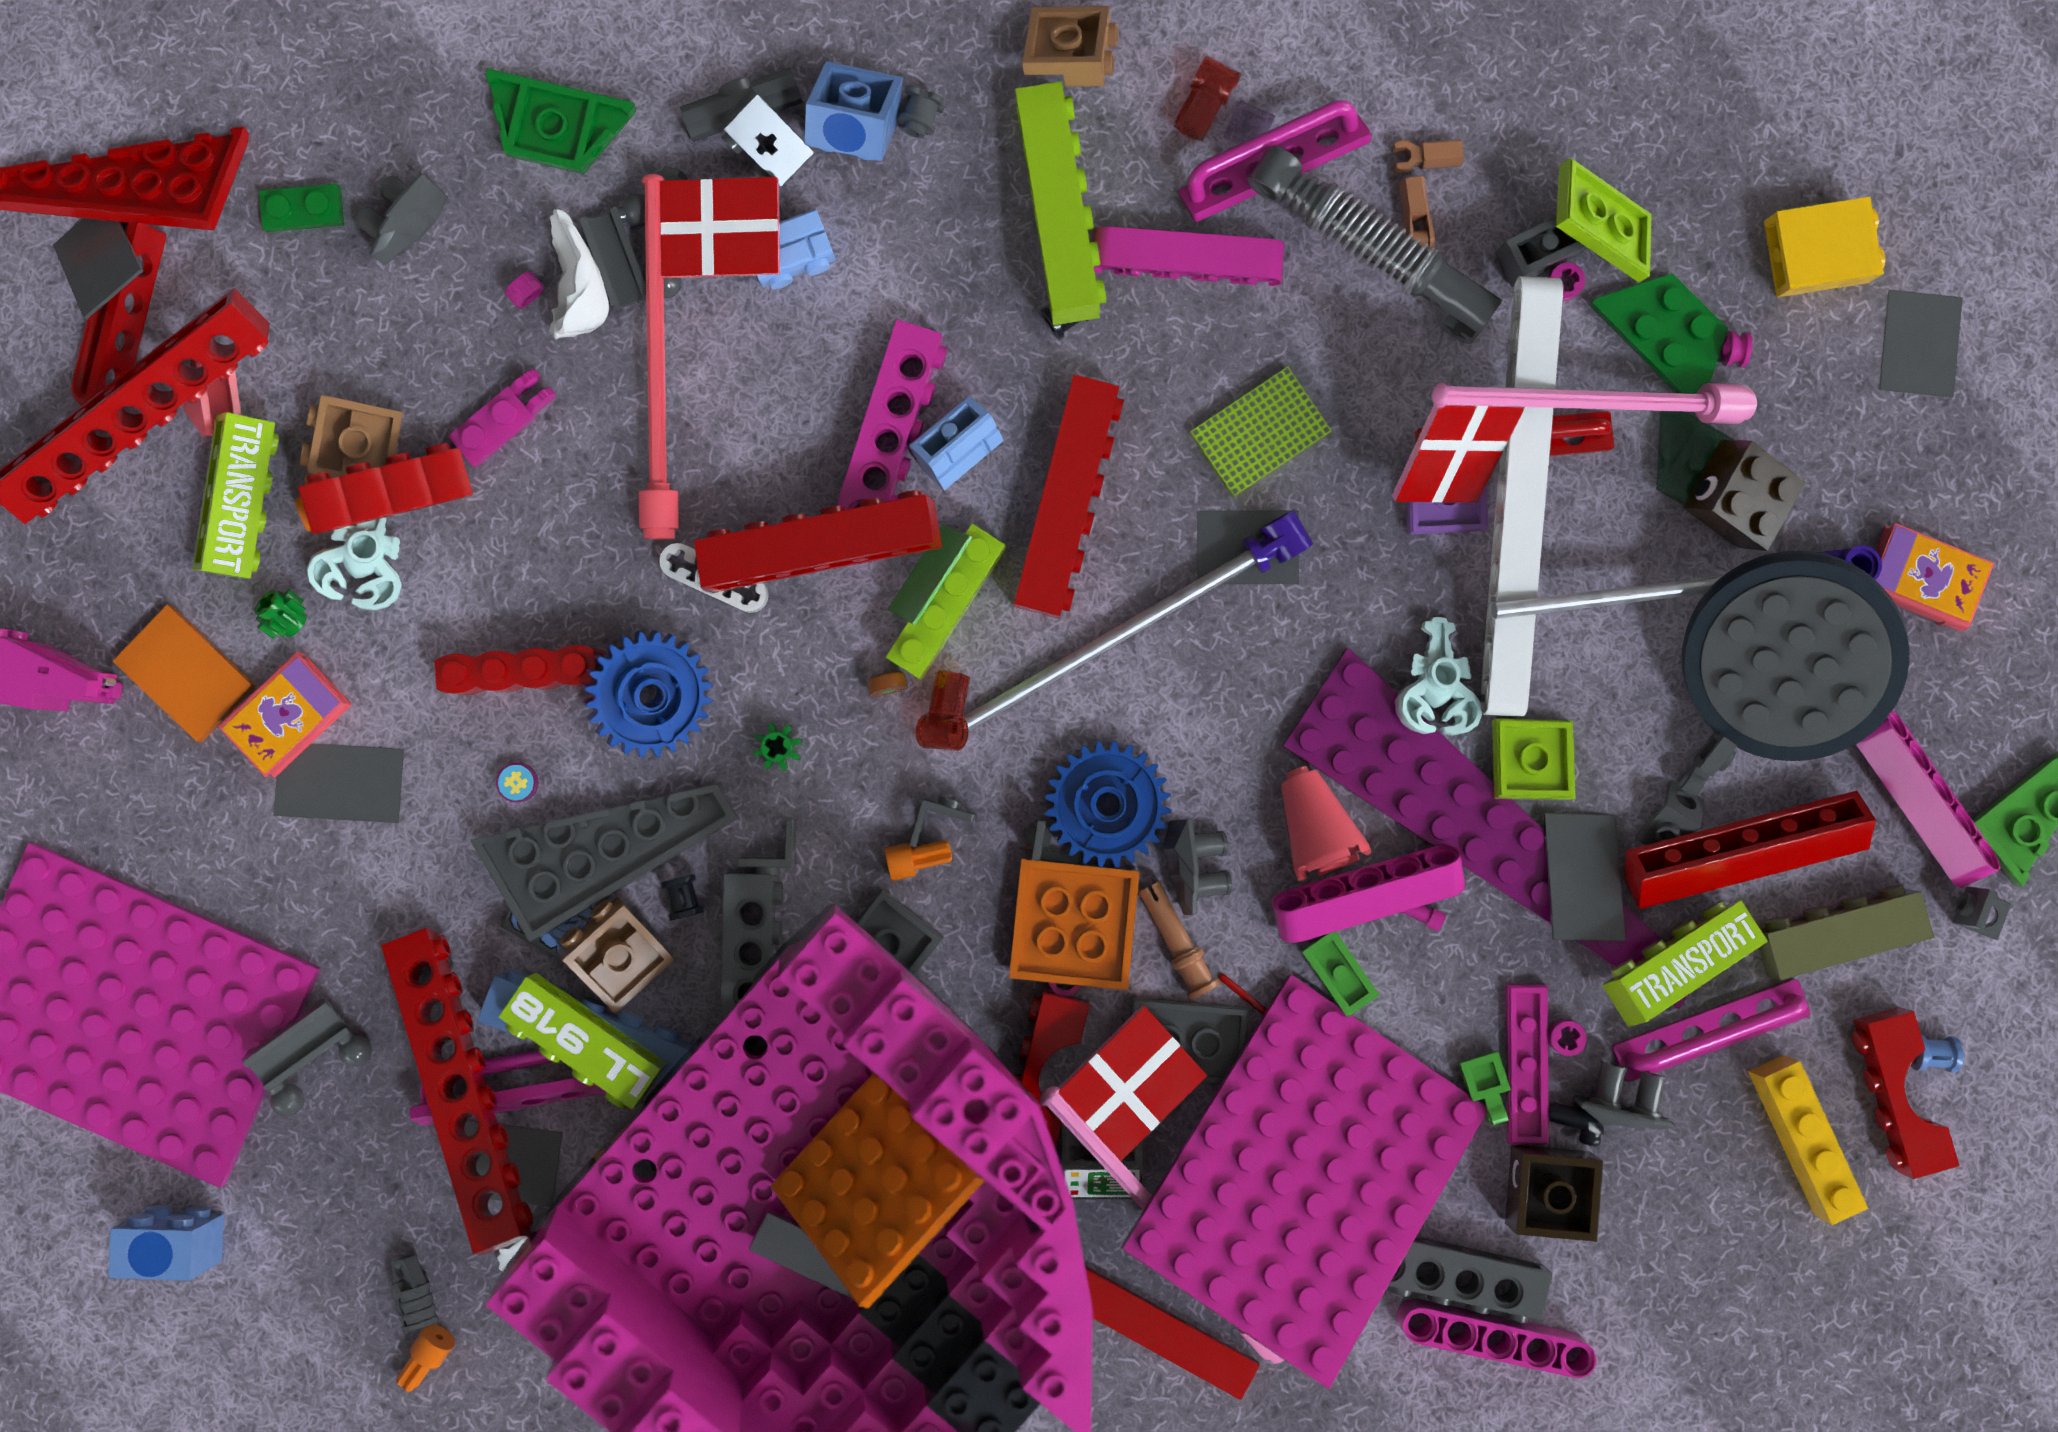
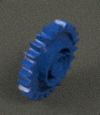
[582,630,713,758]
[1045,741,1171,868]

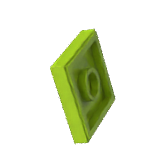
[1492,719,1576,800]

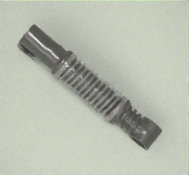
[1247,145,1503,344]

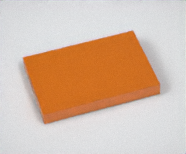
[113,604,256,743]

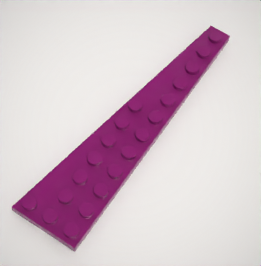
[1282,648,1689,1009]

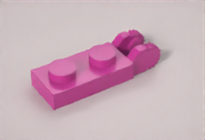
[448,369,556,468]

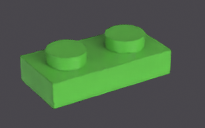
[1300,932,1380,1017]

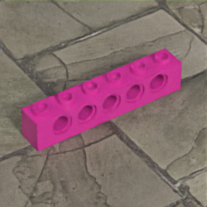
[836,319,948,563]

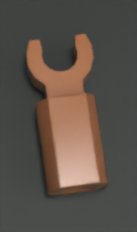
[1392,139,1464,174]

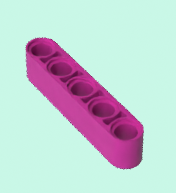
[1093,227,1285,286]
[1856,710,2000,888]
[1272,844,1466,943]
[1396,1299,1597,1378]

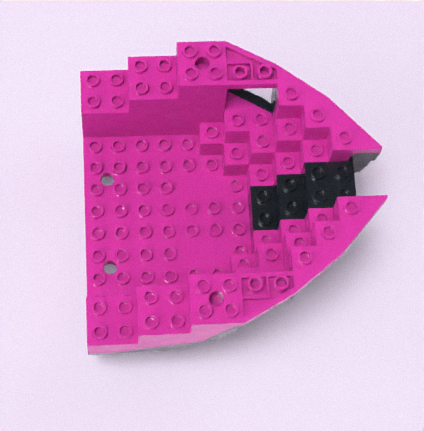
[486,904,1092,1432]

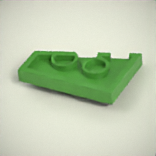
[1972,751,2058,887]

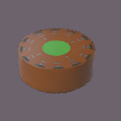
[866,671,908,697]

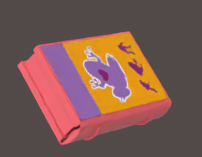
[1875,523,1994,632]
[218,651,352,778]

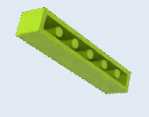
[1015,81,1106,325]

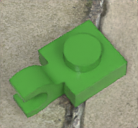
[1457,1050,1511,1126]

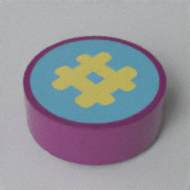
[496,763,539,802]

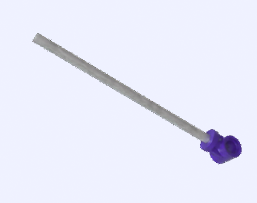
[960,510,1313,732]
[1492,545,1882,619]

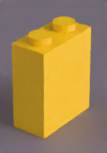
[1764,196,1885,298]

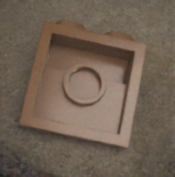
[1022,6,1119,87]
[299,395,403,478]
[557,897,675,1014]

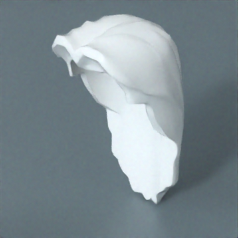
[549,209,609,340]

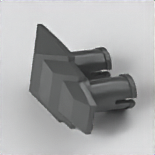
[355,172,448,265]
[1162,819,1232,915]
[1573,1061,1676,1130]

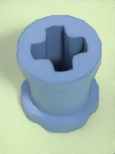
[1911,1035,1964,1073]

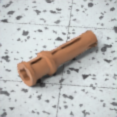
[1138,880,1221,1000]

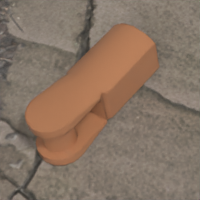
[1398,176,1435,249]

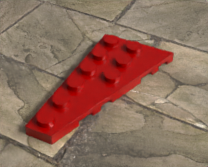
[0,126,249,231]

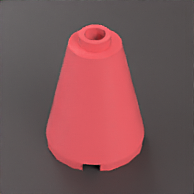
[1281,766,1372,881]

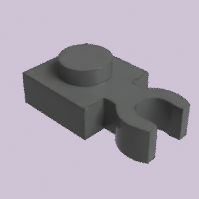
[1678,732,1737,798]

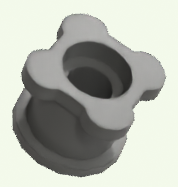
[897,85,945,139]

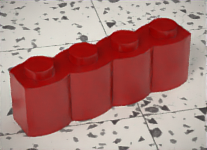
[298,443,473,535]
[434,645,604,695]

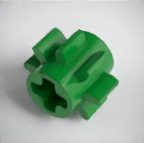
[254,589,307,639]
[753,723,803,771]

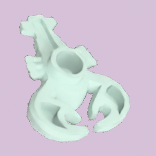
[306,518,402,611]
[1395,617,1482,736]

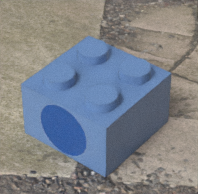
[804,61,903,161]
[108,1205,224,1281]

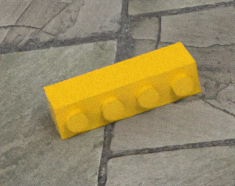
[1748,1055,1869,1225]

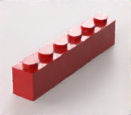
[1014,374,1124,619]
[694,490,942,592]
[1624,790,1876,909]

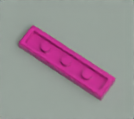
[1505,984,1549,1144]

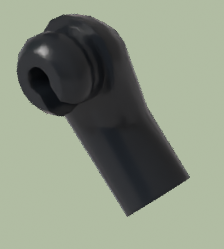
[1550,1102,1604,1147]

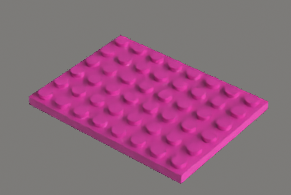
[0,843,321,1188]
[1120,975,1487,1389]

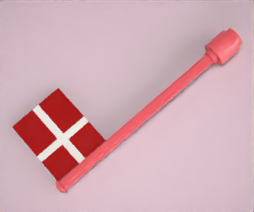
[638,174,780,540]

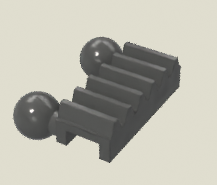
[578,194,682,311]
[242,998,372,1116]

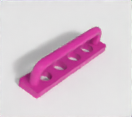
[1179,100,1371,222]
[1612,979,1811,1082]
[410,1050,607,1126]

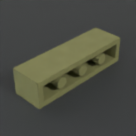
[1759,885,1935,980]

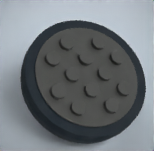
[1681,551,1909,761]

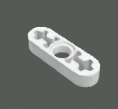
[659,543,768,613]

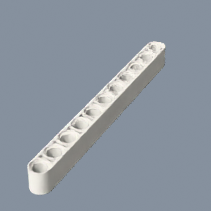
[1481,276,1563,716]

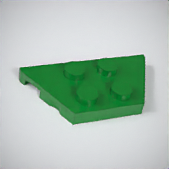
[486,68,636,174]
[1589,273,1728,394]

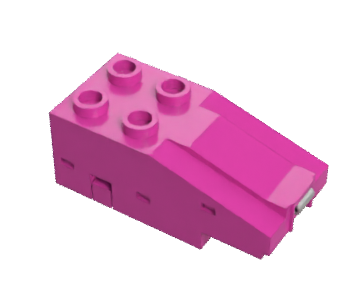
[0,628,123,712]

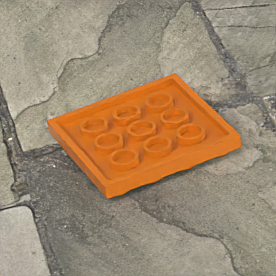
[770,1072,985,1308]

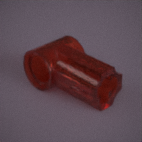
[1174,55,1241,142]
[916,670,971,751]

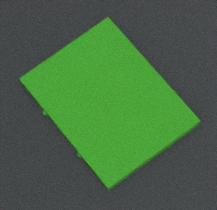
[888,524,972,626]

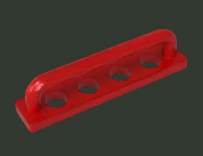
[71,222,166,409]
[1415,411,1614,457]

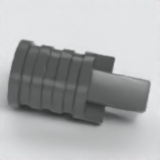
[391,1255,439,1333]

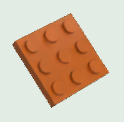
[1009,859,1140,991]

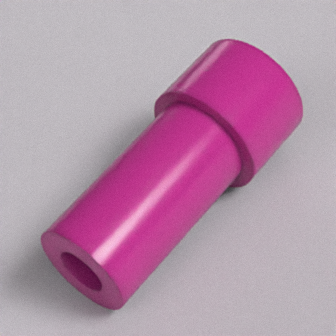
[1402,905,1446,932]

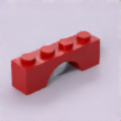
[1014,990,1090,1149]
[1852,1007,1960,1179]

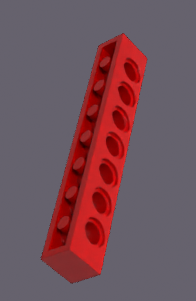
[0,288,270,524]
[381,928,533,1255]

